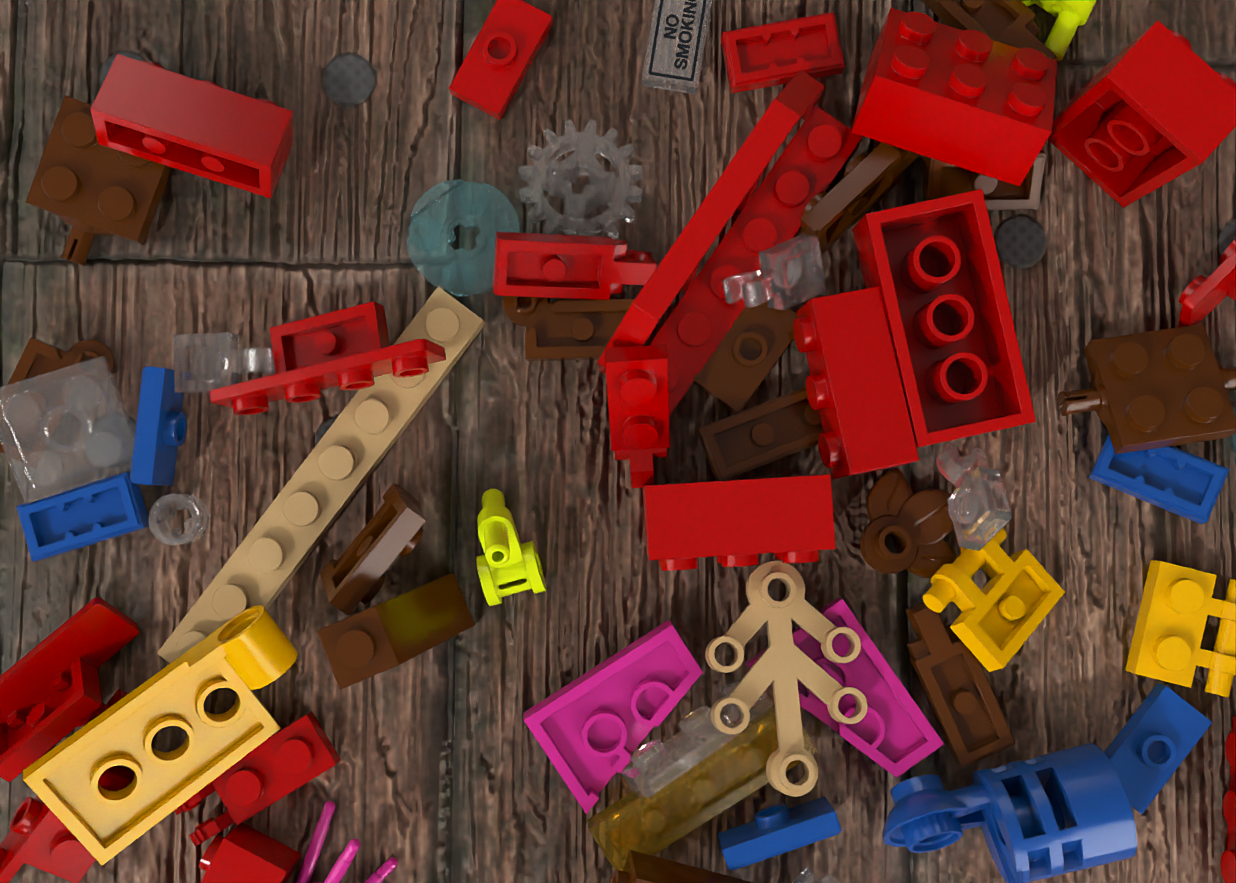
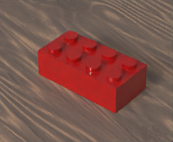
[852,189,1036,448]

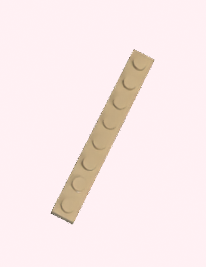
[157,286,486,663]

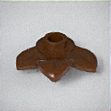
[860,468,957,578]

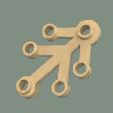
[705,561,868,797]

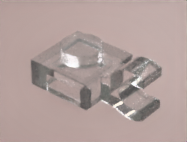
[723,234,827,310]
[173,332,276,394]
[936,442,1012,551]

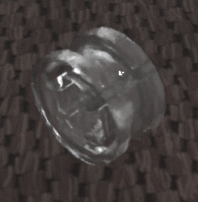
[148,493,210,545]

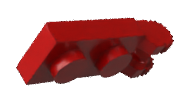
[174,711,341,846]

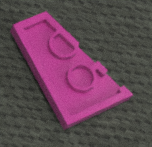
[745,597,944,778]
[523,619,703,814]

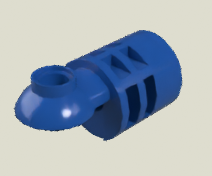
[883,743,1137,883]

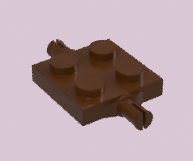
[26,95,172,266]
[1057,324,1236,454]

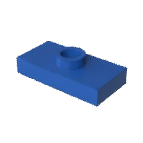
[130,366,187,486]
[1088,432,1229,525]
[16,472,151,562]
[1104,683,1213,814]
[717,796,842,871]

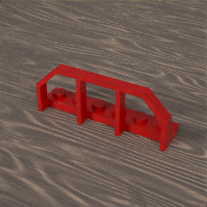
[597,70,862,416]

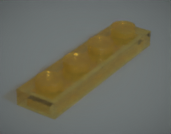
[587,703,818,871]

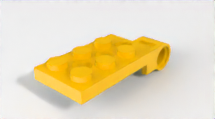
[23,605,298,865]

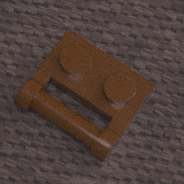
[320,483,426,616]

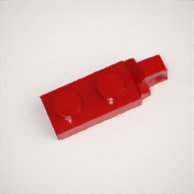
[492,231,657,300]
[604,344,670,488]

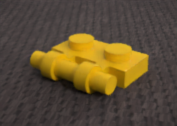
[923,522,1065,672]
[1125,560,1236,698]

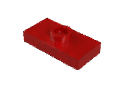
[449,0,553,120]
[721,12,845,94]

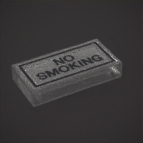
[642,0,712,95]

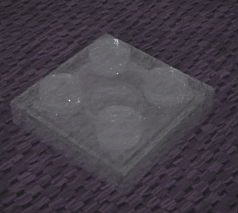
[0,356,135,504]

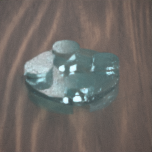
[407,179,521,297]

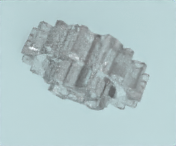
[519,120,643,239]

